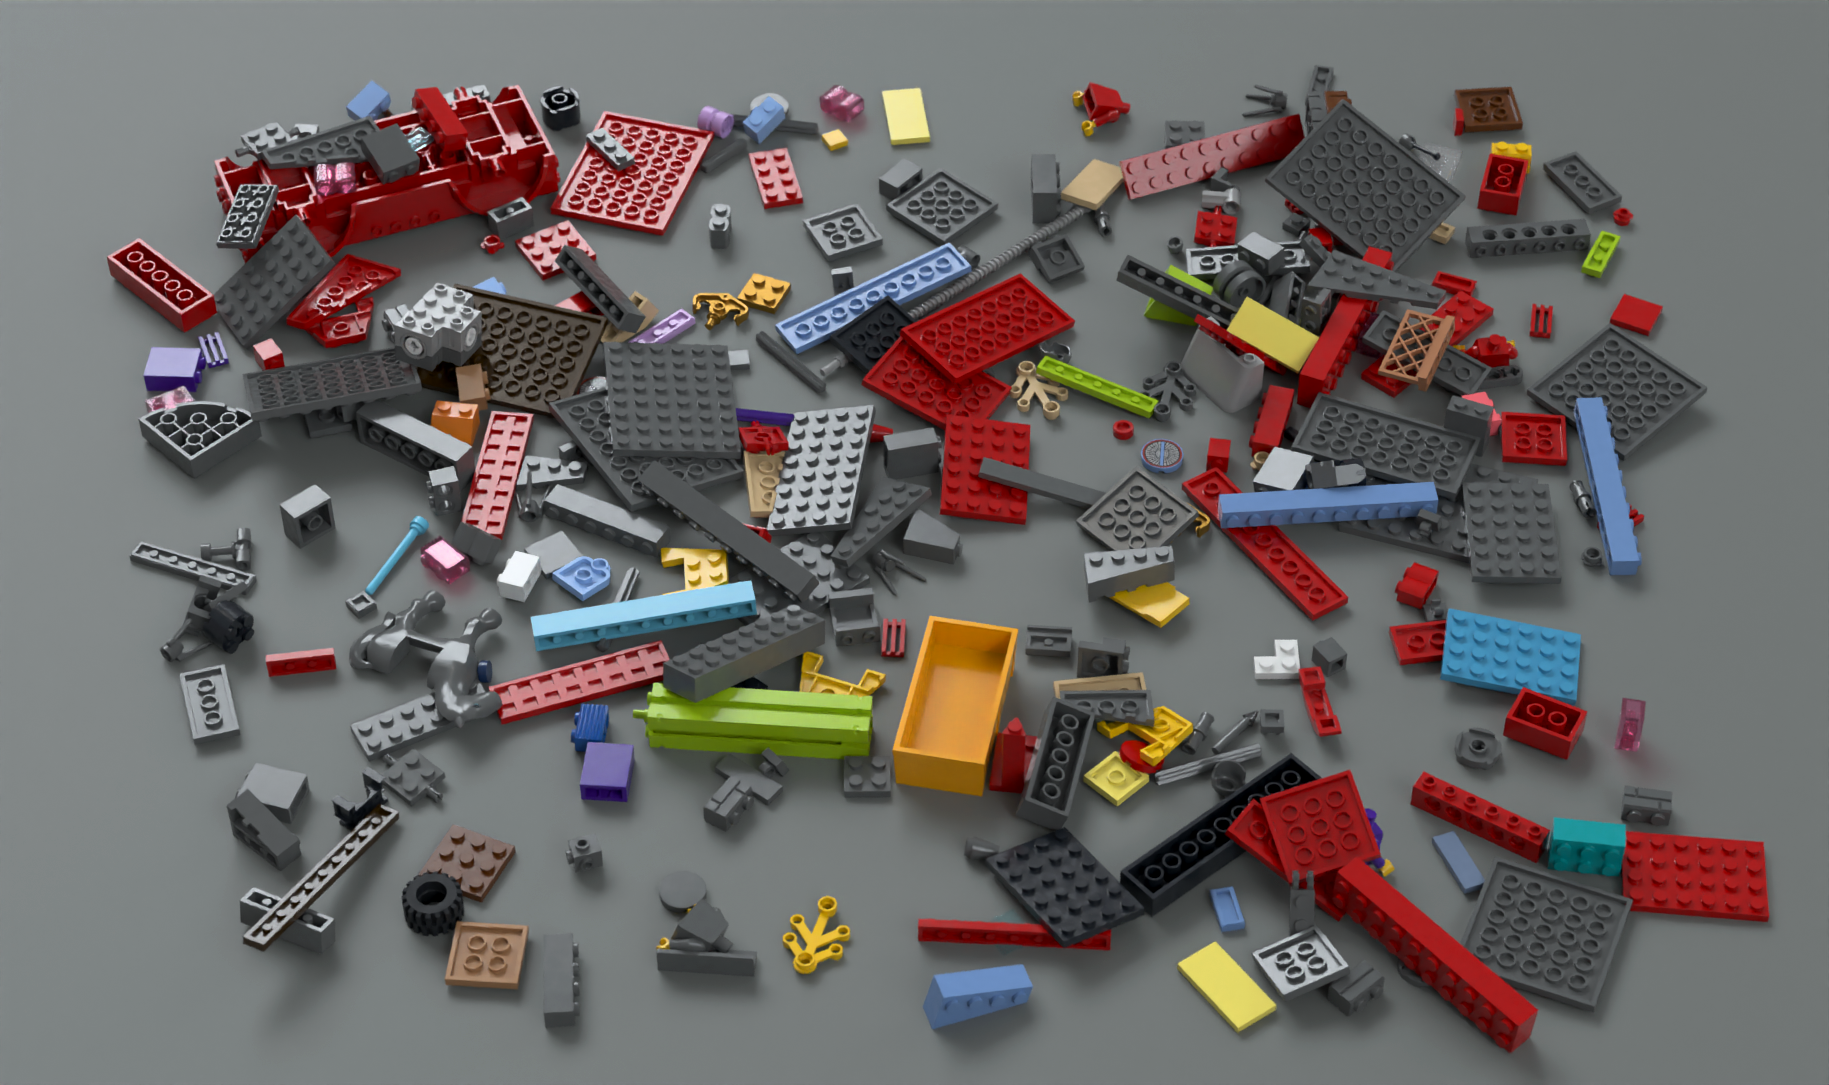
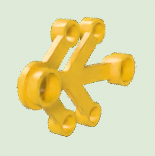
[783,896,850,974]

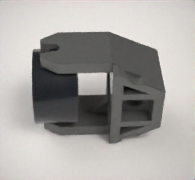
[1305,458,1366,489]

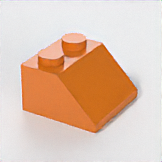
[431,400,480,446]

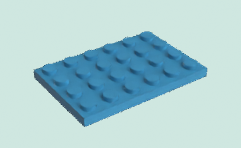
[1440,608,1581,706]

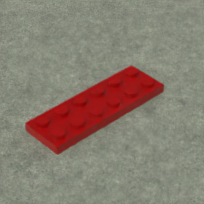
[1225,799,1346,922]

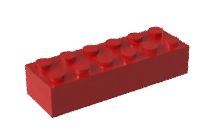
[107,238,217,333]

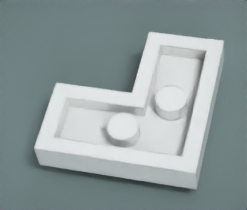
[1253,640,1300,679]

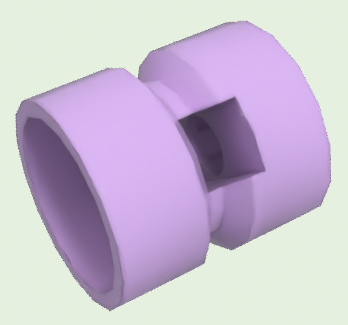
[697,106,734,138]

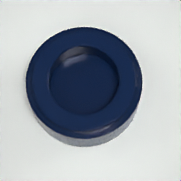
[478,660,492,683]

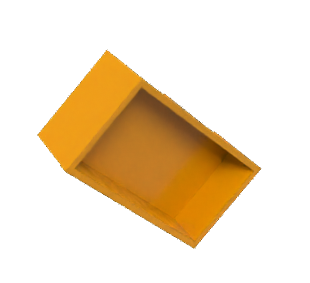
[892,616,1019,797]

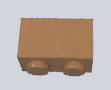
[456,364,491,411]

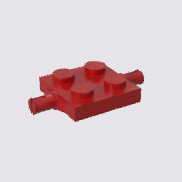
[1194,206,1237,247]
[738,420,789,456]

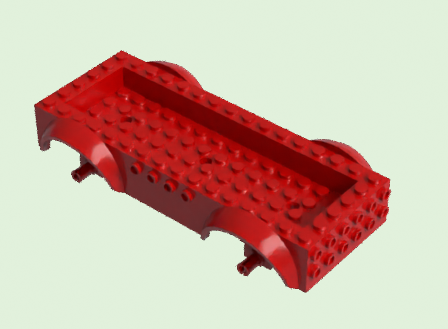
[213,85,560,263]

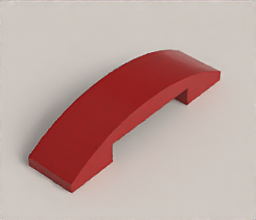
[1298,666,1342,737]

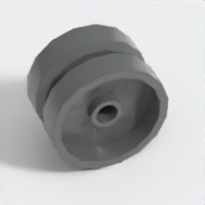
[1213,260,1266,309]

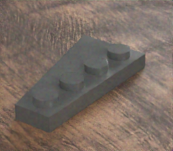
[1059,690,1154,727]

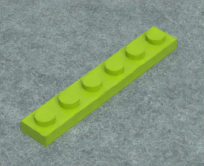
[1036,356,1159,418]

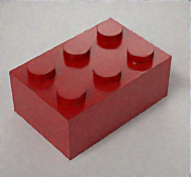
[1477,153,1529,216]
[1503,687,1588,760]

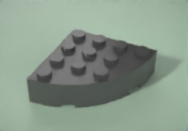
[139,401,262,479]

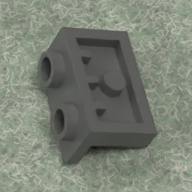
[1301,288,1331,336]

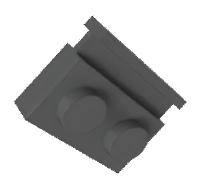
[1025,625,1072,657]

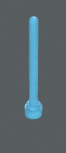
[365,516,429,595]

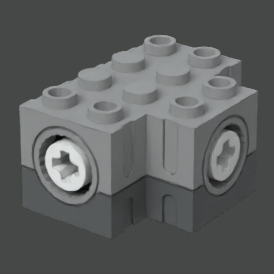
[395,283,482,371]

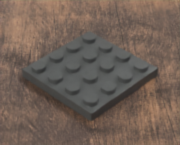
[886,168,998,246]
[1076,466,1199,551]

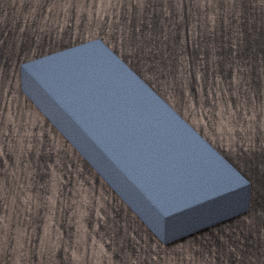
[1432,831,1485,894]

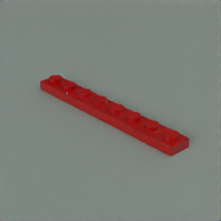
[918,918,1111,950]

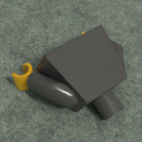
[656,898,733,953]

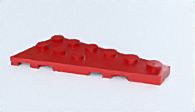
[286,254,401,330]
[1194,314,1287,376]

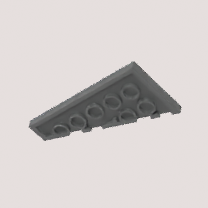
[261,116,380,169]
[1307,250,1446,309]
[831,476,932,568]

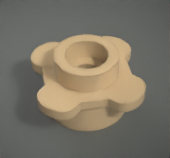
[1250,452,1270,471]

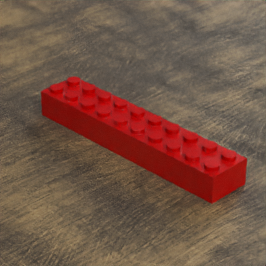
[1297,246,1394,408]
[1331,857,1538,1054]

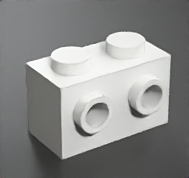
[497,551,541,602]

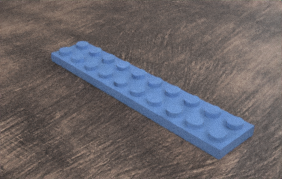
[775,242,971,355]

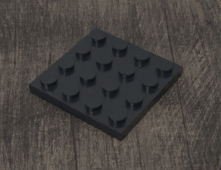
[829,295,917,374]

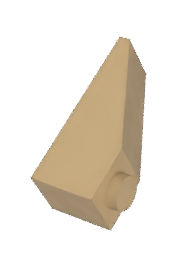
[600,291,659,344]

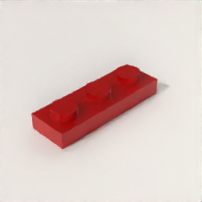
[266,648,337,677]

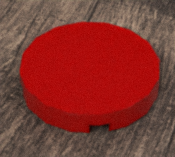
[1119,740,1164,774]

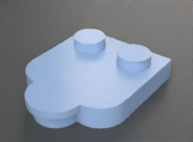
[552,556,611,601]

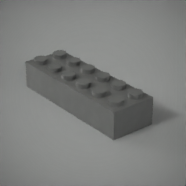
[356,400,475,492]
[1016,696,1096,831]

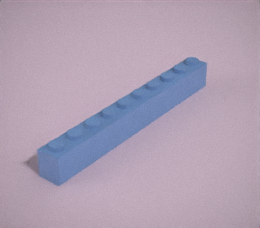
[1574,397,1642,576]
[1218,482,1438,528]

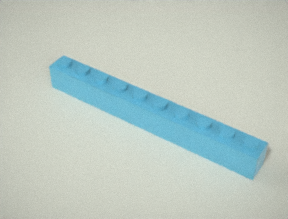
[531,580,757,651]

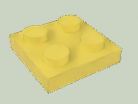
[1083,751,1149,807]

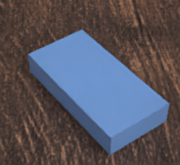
[1209,886,1245,932]

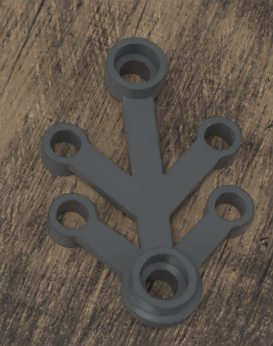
[1140,361,1197,422]

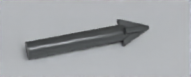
[1211,710,1258,755]

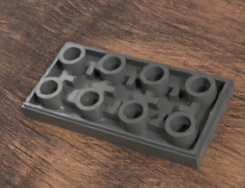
[216,184,279,249]

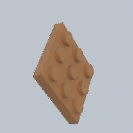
[445,921,529,989]

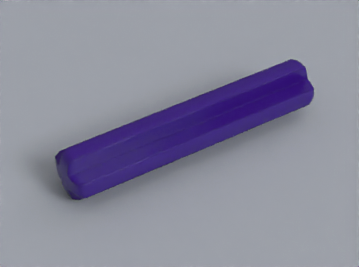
[736,408,795,426]

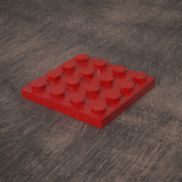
[1260,770,1381,886]

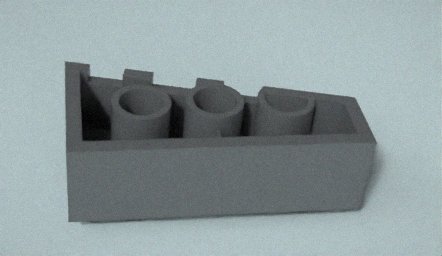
[1084,546,1175,603]

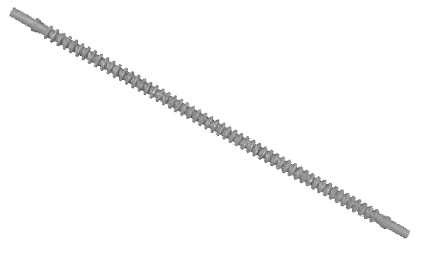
[820,205,1092,376]

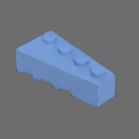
[923,964,1033,1029]

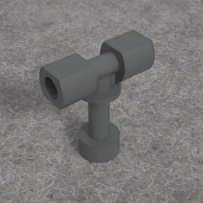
[201,528,251,571]

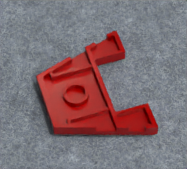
[305,297,374,349]

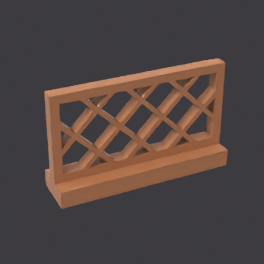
[1378,309,1455,392]

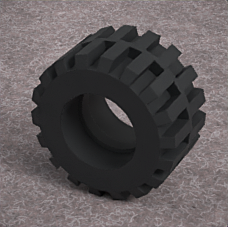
[402,871,464,936]

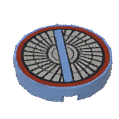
[1141,439,1184,474]

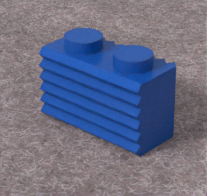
[571,703,609,752]

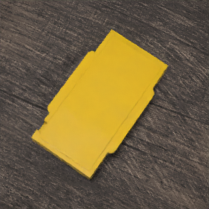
[1109,582,1190,628]

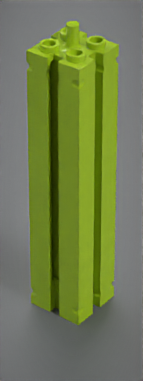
[633,683,873,760]

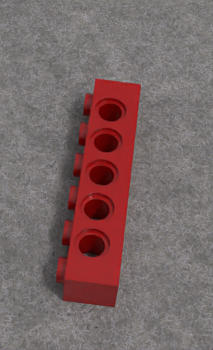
[1410,772,1550,863]

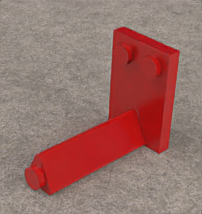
[989,717,1037,794]

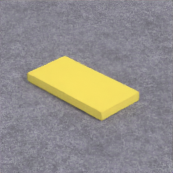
[882,88,930,145]
[1227,297,1319,373]
[1177,941,1276,1033]

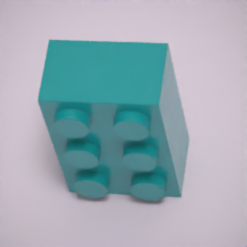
[1547,817,1626,877]

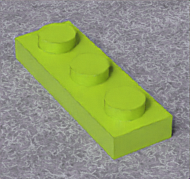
[1581,231,1621,278]

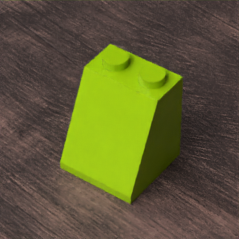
[1144,265,1213,326]

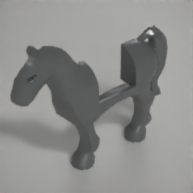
[349,590,502,728]

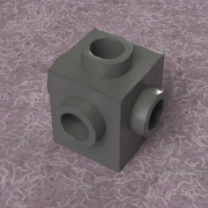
[565,833,603,872]

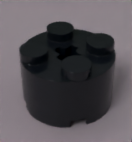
[540,86,581,131]
[202,600,254,654]

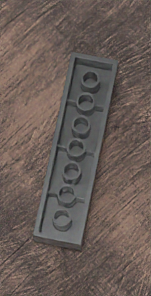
[663,605,825,703]

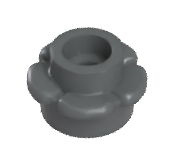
[1581,547,1603,567]

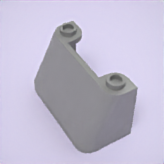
[1181,316,1264,413]

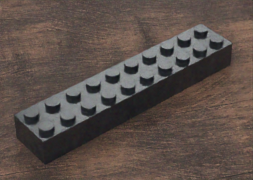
[1120,753,1322,917]

